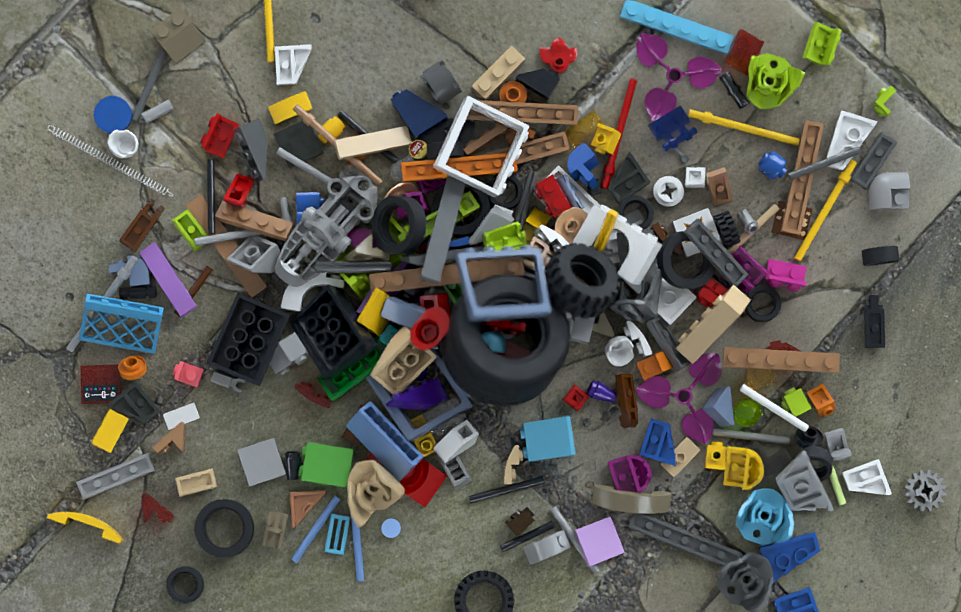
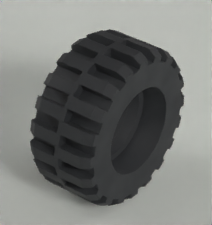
[544,243,620,318]

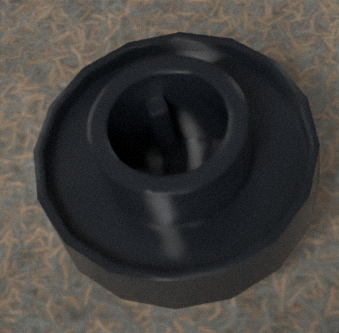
[794,426,824,449]

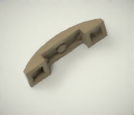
[592,484,671,514]

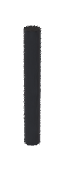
[500,521,555,552]

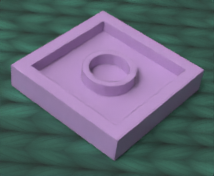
[574,517,625,567]

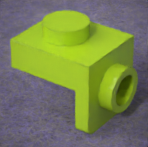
[872,86,896,118]

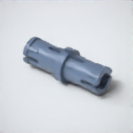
[556,174,584,209]

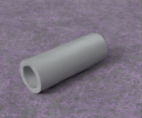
[142,100,174,123]

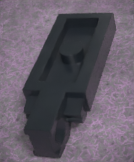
[864,295,885,348]

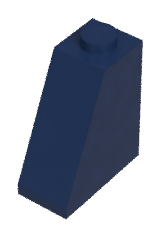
[390,89,448,140]

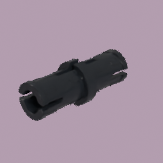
[719,71,750,110]

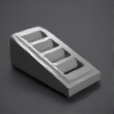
[436,454,472,490]

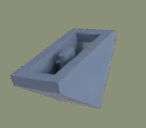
[703,387,734,427]

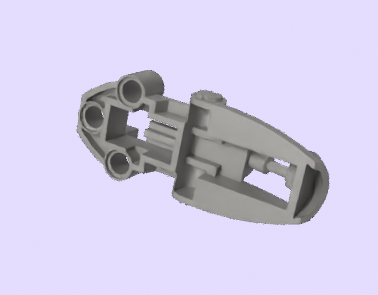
[274,175,378,287]

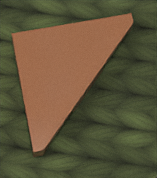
[290,490,326,528]

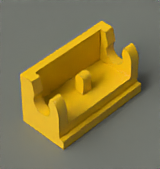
[91,408,129,453]

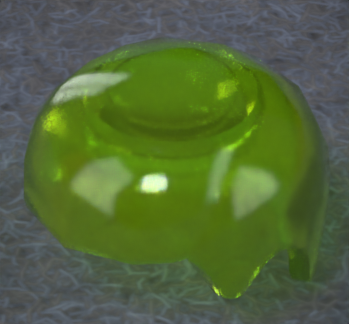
[733,398,763,427]

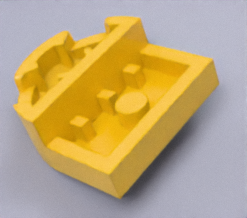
[723,446,764,490]

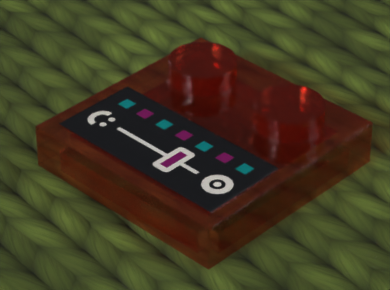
[80,364,121,404]

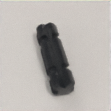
[119,286,157,299]

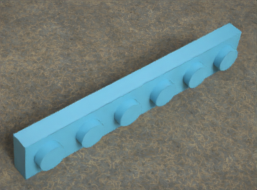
[620,0,734,55]

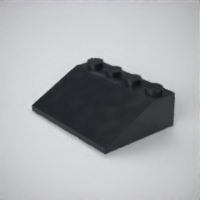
[289,284,377,380]
[206,293,291,386]

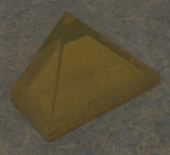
[563,110,605,147]

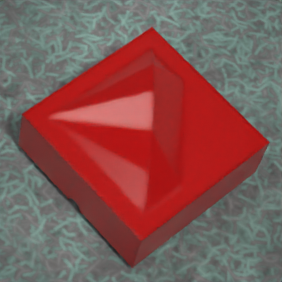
[562,384,589,412]

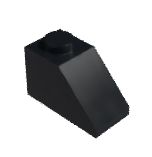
[515,69,560,101]

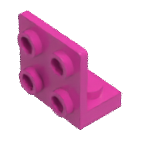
[764,259,807,292]

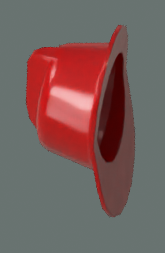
[410,307,450,350]

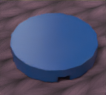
[94,96,132,134]

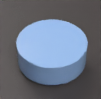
[381,519,401,538]

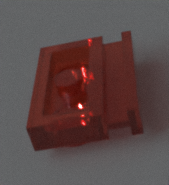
[723,29,765,76]

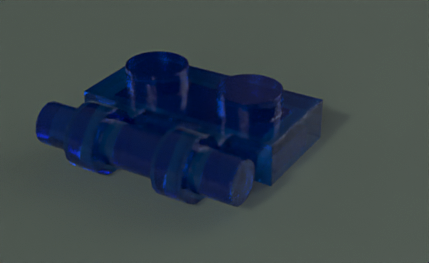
[648,105,698,152]

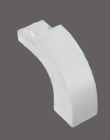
[281,273,346,312]

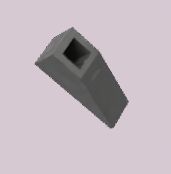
[233,119,267,182]

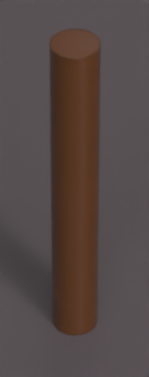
[174,266,213,316]

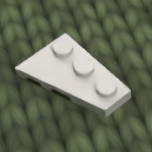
[826,110,877,171]

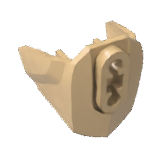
[347,461,405,528]

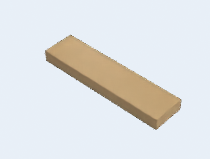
[334,126,412,160]

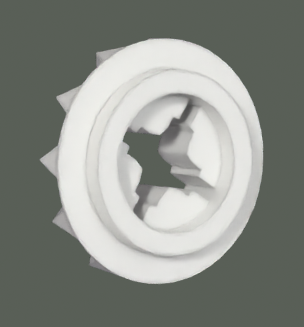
[653,176,684,207]

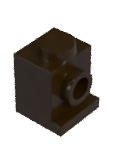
[505,507,535,536]

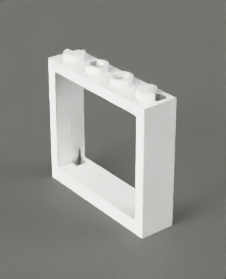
[433,96,529,197]

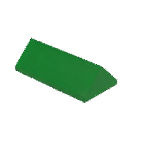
[317,335,387,402]

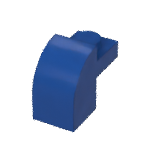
[567,143,599,190]

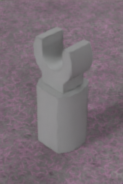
[211,370,246,393]

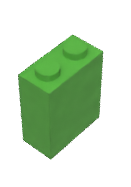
[299,442,354,488]

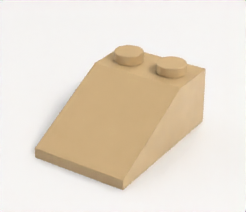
[370,326,437,395]

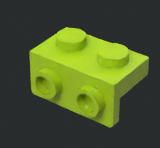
[802,22,842,66]

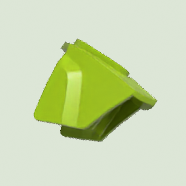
[746,53,805,109]

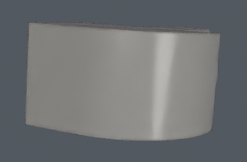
[523,529,571,565]

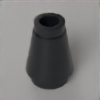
[283,451,302,480]

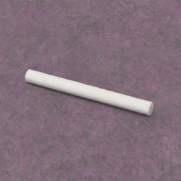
[739,384,809,432]

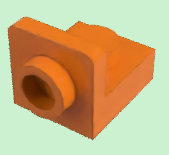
[806,384,836,418]

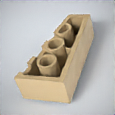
[676,285,750,364]

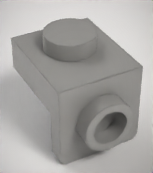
[824,428,851,461]

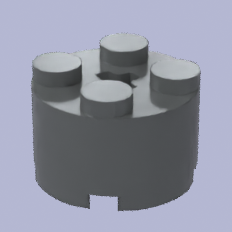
[420,60,463,104]

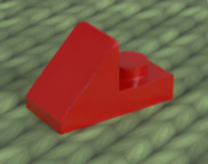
[223,173,255,208]

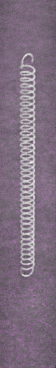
[48,125,173,197]

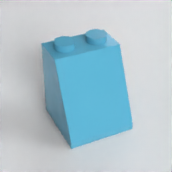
[520,416,575,462]

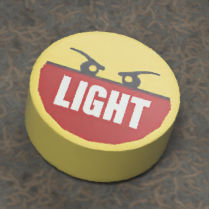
[409,140,427,160]

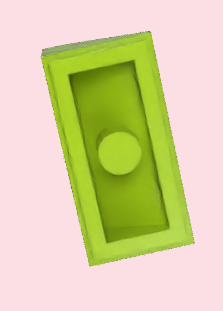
[172,209,208,253]

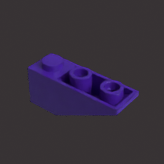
[385,378,448,411]

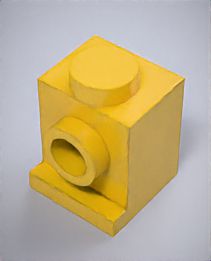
[591,123,621,155]
[704,441,727,470]

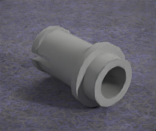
[737,209,758,234]

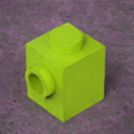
[781,387,811,417]

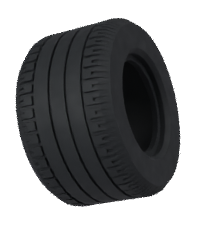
[442,275,570,406]

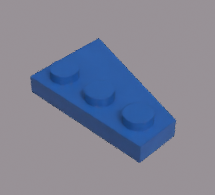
[759,532,820,583]

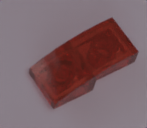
[295,381,332,409]

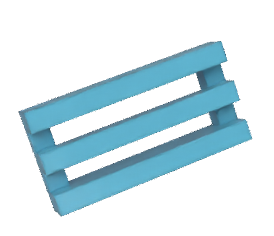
[325,514,351,555]

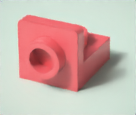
[173,361,204,388]

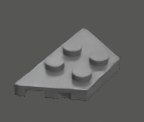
[776,451,834,511]

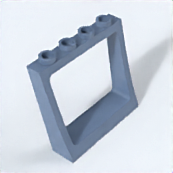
[455,245,551,321]
[366,344,474,442]

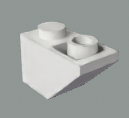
[433,420,479,463]

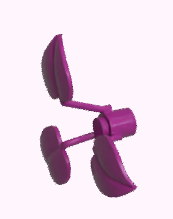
[636,33,722,121]
[636,353,722,444]

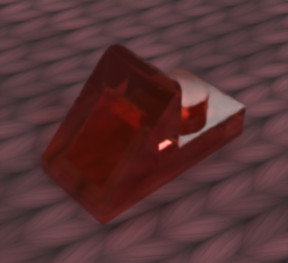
[141,492,176,523]

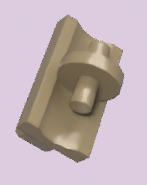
[262,511,288,549]

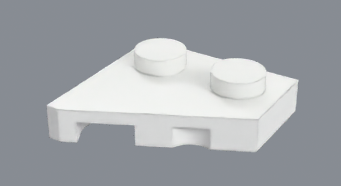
[275,44,312,86]
[841,459,892,495]

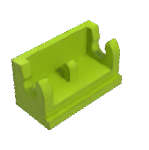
[483,222,526,261]

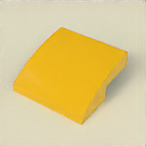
[357,288,390,337]

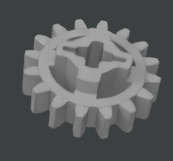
[904,470,947,511]

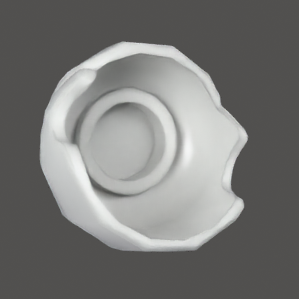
[107,130,139,158]
[605,336,634,367]

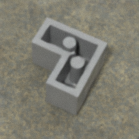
[270,332,309,375]

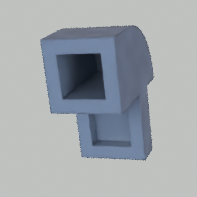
[109,255,152,287]

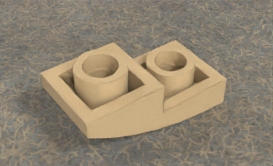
[504,445,523,484]

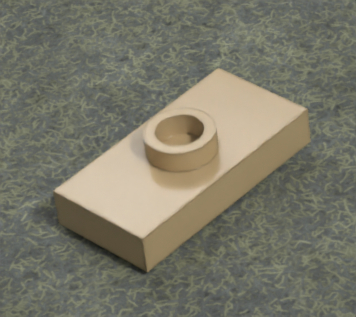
[660,437,700,478]
[175,468,218,497]

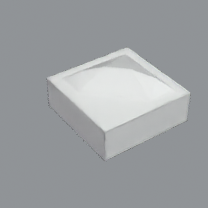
[685,167,706,188]

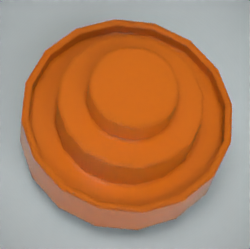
[499,81,527,103]
[118,356,147,380]

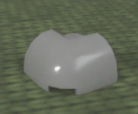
[868,172,910,211]

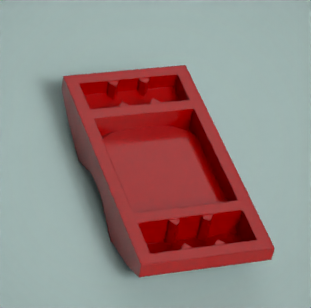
[364,452,447,508]

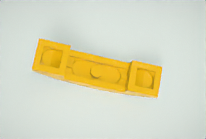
[47,512,124,544]

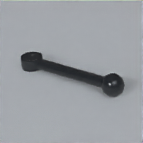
[696,262,730,288]

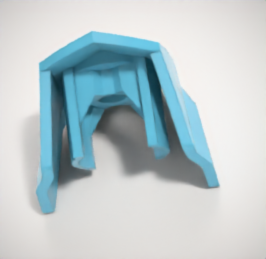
[736,488,794,546]

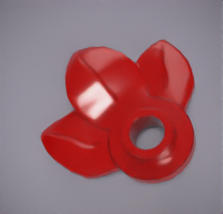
[539,37,577,74]

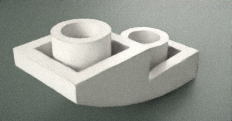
[533,225,569,253]
[623,321,652,357]

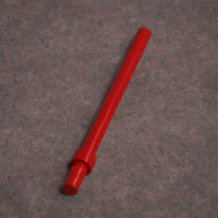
[601,78,637,189]

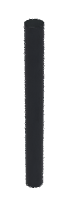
[337,110,399,165]
[207,159,216,235]
[469,476,545,503]

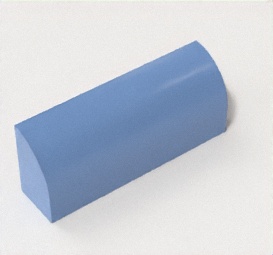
[346,401,424,481]

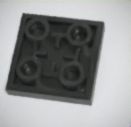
[274,120,324,169]

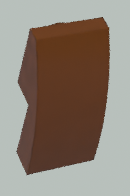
[650,222,684,256]

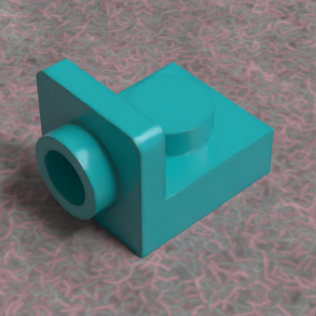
[379,324,399,346]

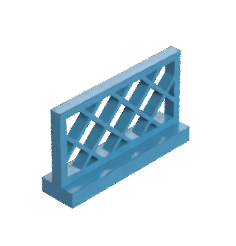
[79,294,164,354]

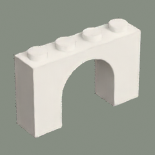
[572,204,662,285]

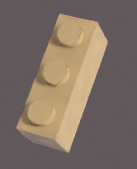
[472,45,525,101]

